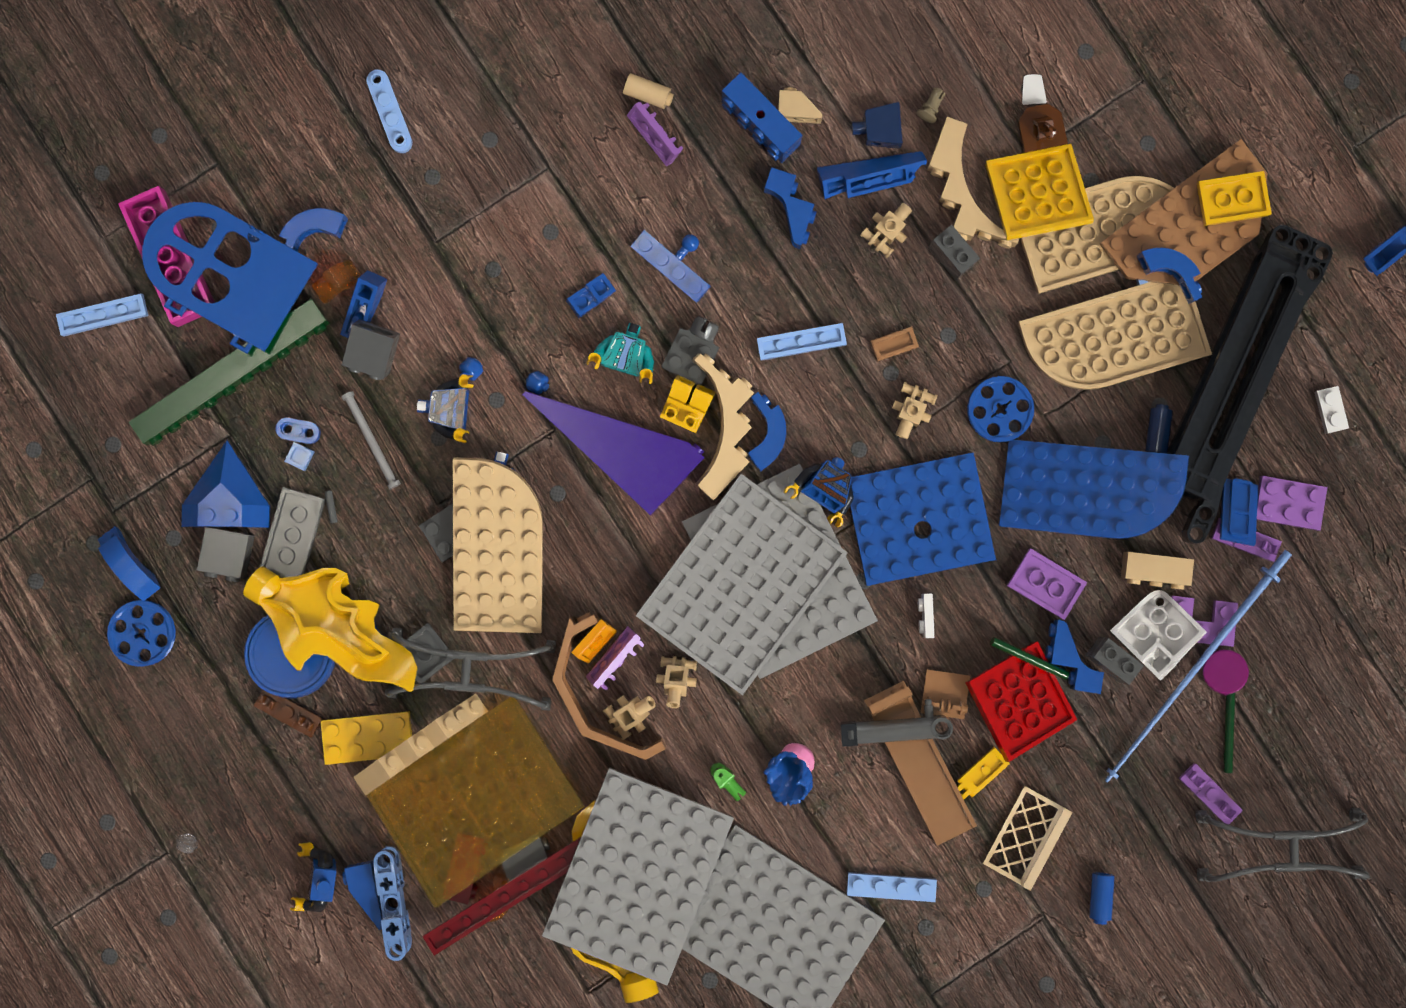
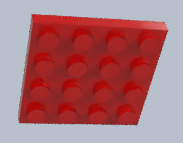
[965,641,1077,762]

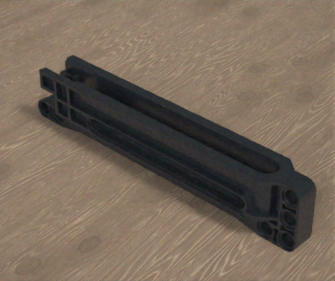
[1167,225,1333,544]

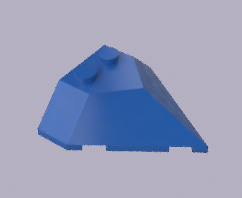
[181,440,270,528]

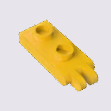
[957,747,1009,800]

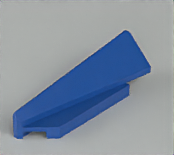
[817,151,927,199]

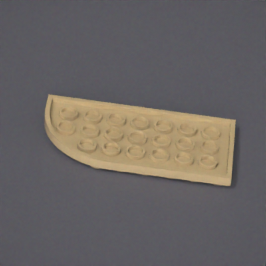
[1020,176,1174,294]
[1018,282,1212,390]
[453,457,543,633]

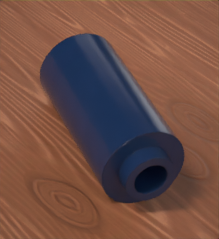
[1145,404,1173,454]

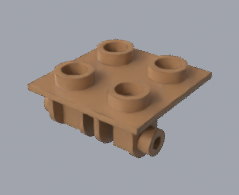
[921,669,970,719]

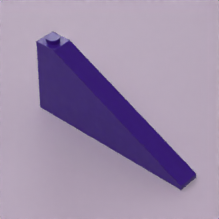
[522,391,705,516]

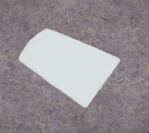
[1022,74,1047,105]

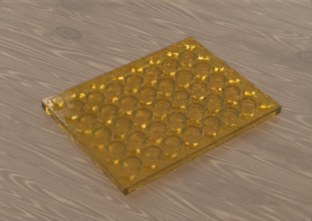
[367,697,585,908]

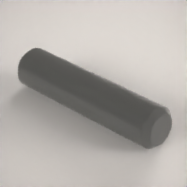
[325,490,338,524]

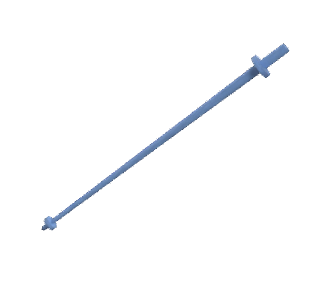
[1105,550,1292,782]

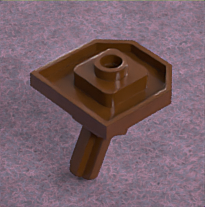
[1018,104,1068,153]

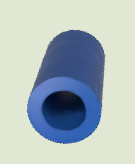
[1089,872,1115,925]

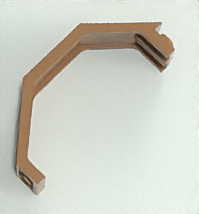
[552,612,666,760]

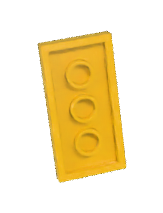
[321,711,412,765]

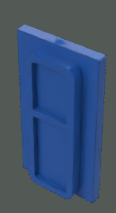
[1220,478,1258,546]

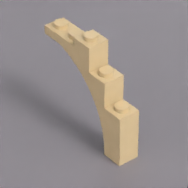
[927,117,1020,248]
[692,353,754,500]
[353,694,488,796]

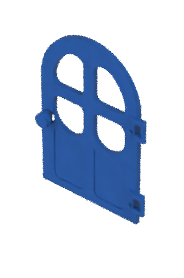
[142,202,318,354]

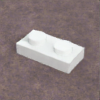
[1314,386,1349,434]
[918,594,934,638]

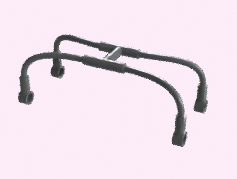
[385,628,556,711]
[1195,808,1370,882]

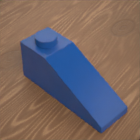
[340,270,387,338]
[342,860,383,930]

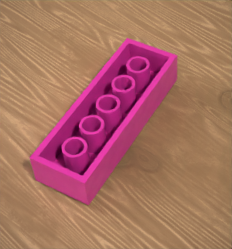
[118,186,215,327]

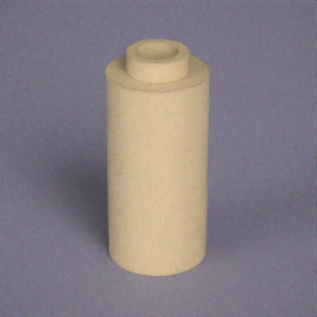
[623,73,674,109]

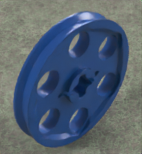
[967,376,1034,442]
[107,600,176,666]

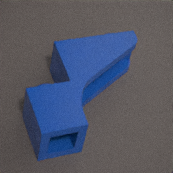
[764,167,817,249]
[1363,224,1406,276]
[1045,620,1104,694]

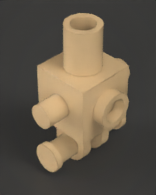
[860,203,912,258]
[892,382,938,439]
[656,656,697,708]
[603,695,656,740]

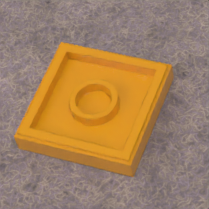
[571,619,617,663]

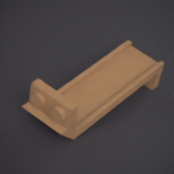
[864,681,977,846]

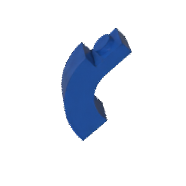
[1137,248,1202,304]

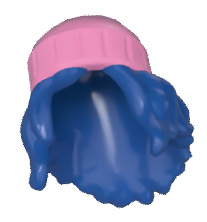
[763,743,815,806]

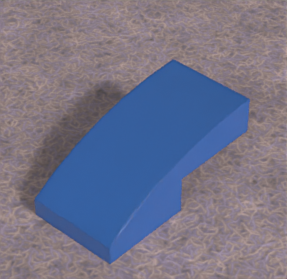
[566,273,616,318]

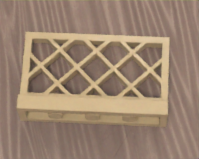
[983,786,1073,891]

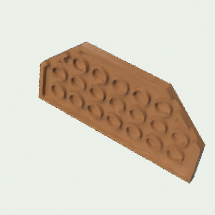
[1100,139,1268,287]

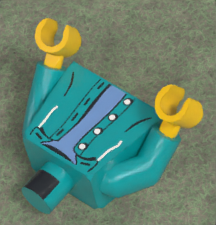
[586,323,654,384]

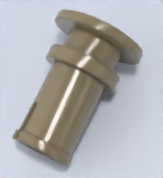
[916,88,946,123]

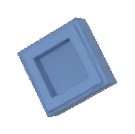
[284,442,315,471]

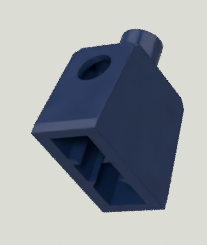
[851,102,903,149]

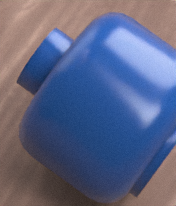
[459,357,483,381]
[526,371,549,395]

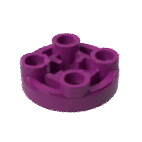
[1202,650,1249,695]

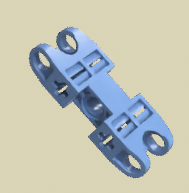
[373,846,412,961]

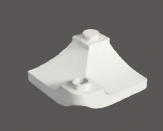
[1110,590,1207,680]

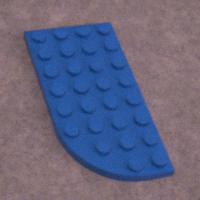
[999,440,1189,539]

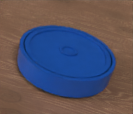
[244,615,335,698]

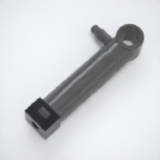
[841,699,953,747]

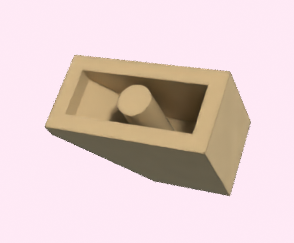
[778,87,822,124]

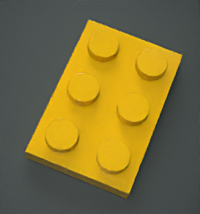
[1197,171,1272,226]

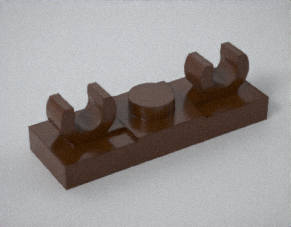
[254,690,323,738]

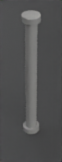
[341,391,401,490]

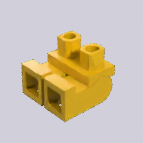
[660,375,716,433]

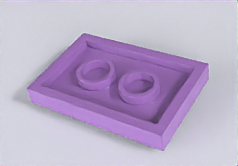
[1257,476,1328,531]
[1007,548,1087,620]

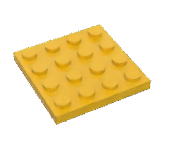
[985,144,1094,241]

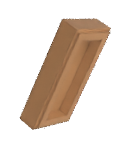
[870,326,919,362]

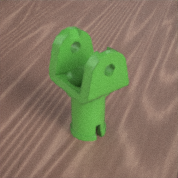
[710,762,746,801]

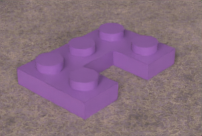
[1170,596,1238,647]

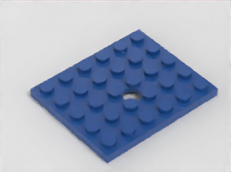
[850,453,996,586]

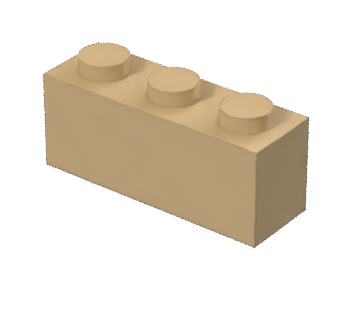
[1121,552,1194,590]

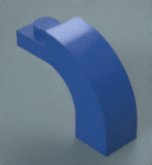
[279,208,348,252]
[748,392,786,472]
[98,526,161,602]

